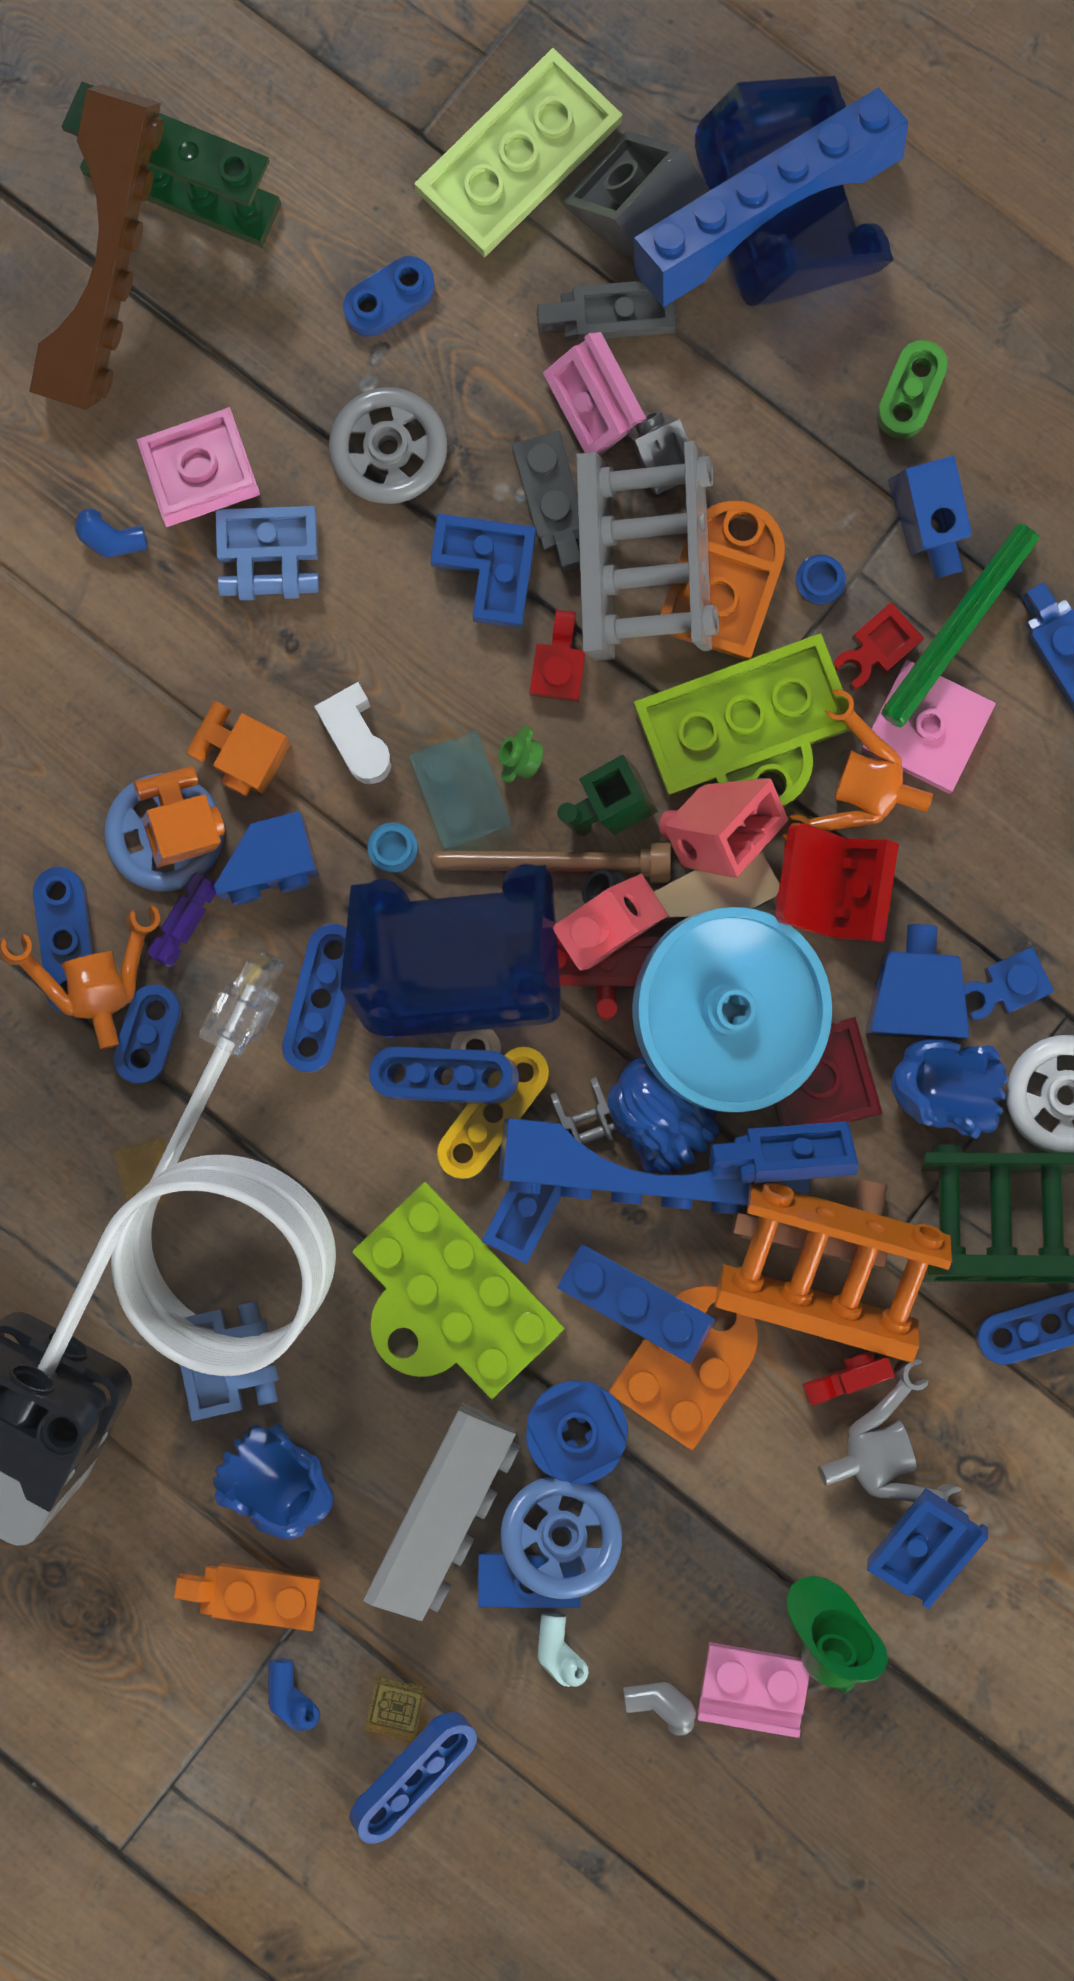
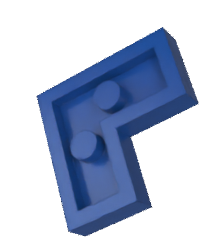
[430,513,536,629]

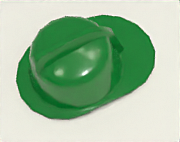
[786,1576,888,1694]

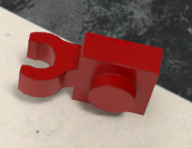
[529,609,586,703]

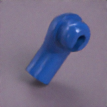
[75,509,148,558]
[268,1658,320,1731]

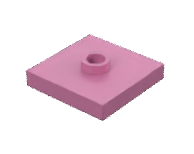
[137,407,261,528]
[861,659,996,794]

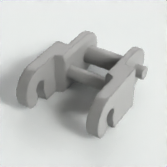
[550,1077,616,1144]

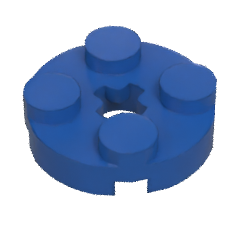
[526,1380,628,1484]

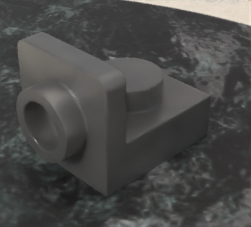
[625,411,688,495]

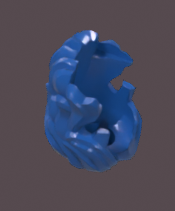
[891,1039,1009,1139]
[607,1057,720,1174]
[213,1423,334,1539]

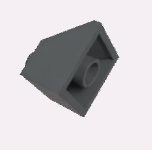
[561,131,710,259]

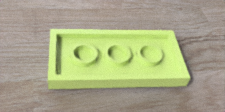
[414,48,623,258]

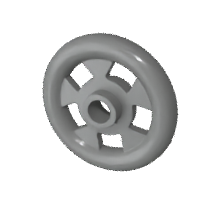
[329,387,447,504]

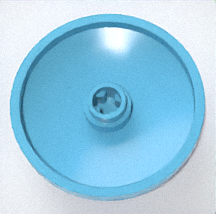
[632,907,832,1112]

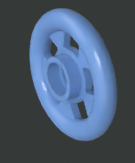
[104,773,224,892]
[500,1476,622,1599]

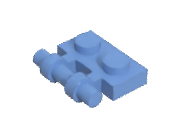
[216,506,319,601]
[180,1301,279,1421]

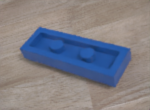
[557,1244,716,1364]

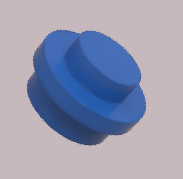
[795,554,846,605]

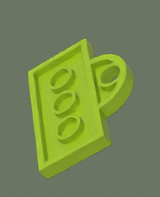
[633,633,851,808]
[352,1181,565,1399]

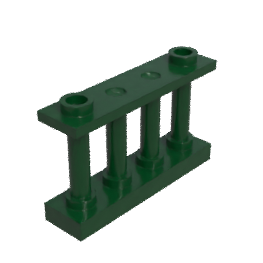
[61,81,281,248]
[920,1144,1074,1283]

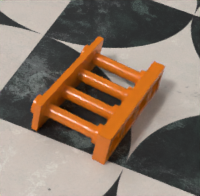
[715,1182,952,1363]

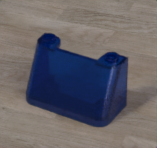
[695,76,894,306]
[340,864,561,1037]

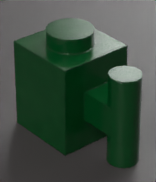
[557,755,658,836]

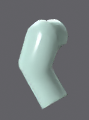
[537,1612,589,1687]

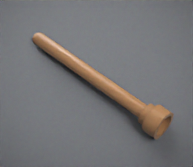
[431,843,671,883]

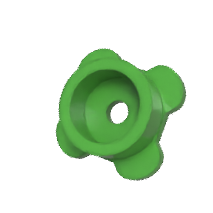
[498,726,543,783]

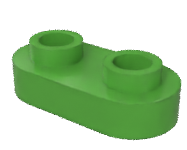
[877,340,948,439]

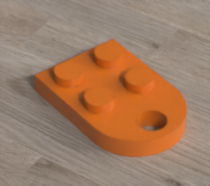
[660,501,785,661]
[608,1285,758,1451]

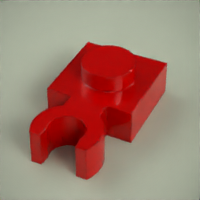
[833,602,924,691]
[802,1350,895,1406]

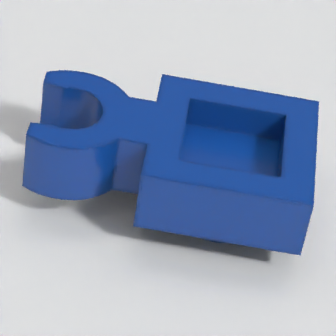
[964,946,1054,1021]

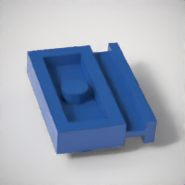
[867,1488,988,1609]

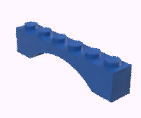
[634,87,908,307]
[498,1118,810,1214]

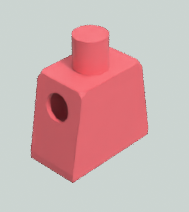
[659,778,788,877]
[552,873,669,971]

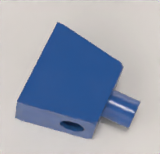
[888,455,971,579]
[865,924,969,1041]

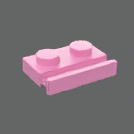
[543,332,647,456]
[697,1642,809,1738]

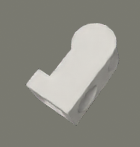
[314,682,392,784]

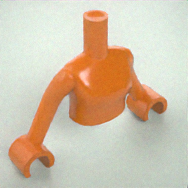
[783,689,933,841]
[0,905,160,1050]

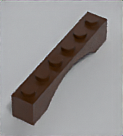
[29,84,164,410]

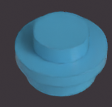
[368,822,418,873]

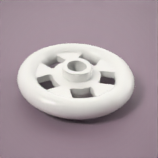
[1006,1035,1074,1153]

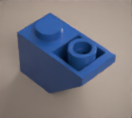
[214,811,319,905]

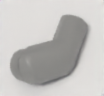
[623,1682,696,1735]

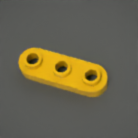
[437,1047,549,1179]

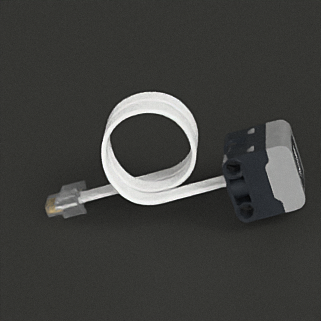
[0,951,336,1546]

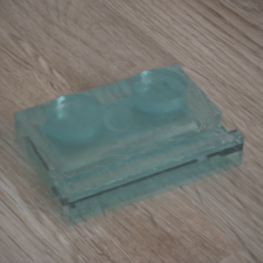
[409,730,512,851]

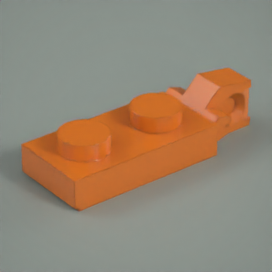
[174,1563,321,1631]

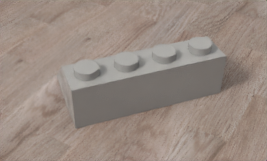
[363,1402,521,1621]

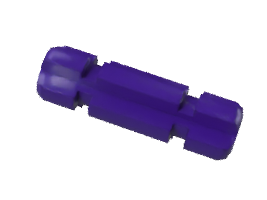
[148,872,216,967]

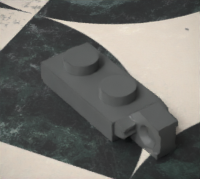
[536,281,676,341]
[512,431,580,573]

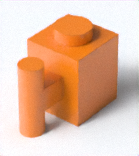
[185,701,291,797]
[133,766,225,868]

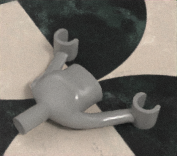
[818,1359,968,1513]

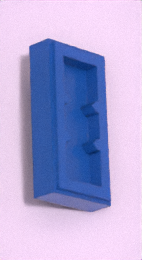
[478,1552,581,1608]

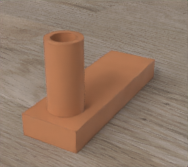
[730,1180,888,1269]

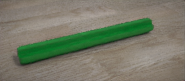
[881,523,1039,728]

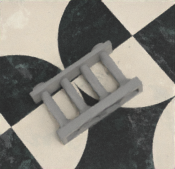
[576,441,719,661]

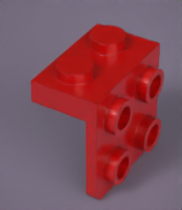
[775,823,899,943]

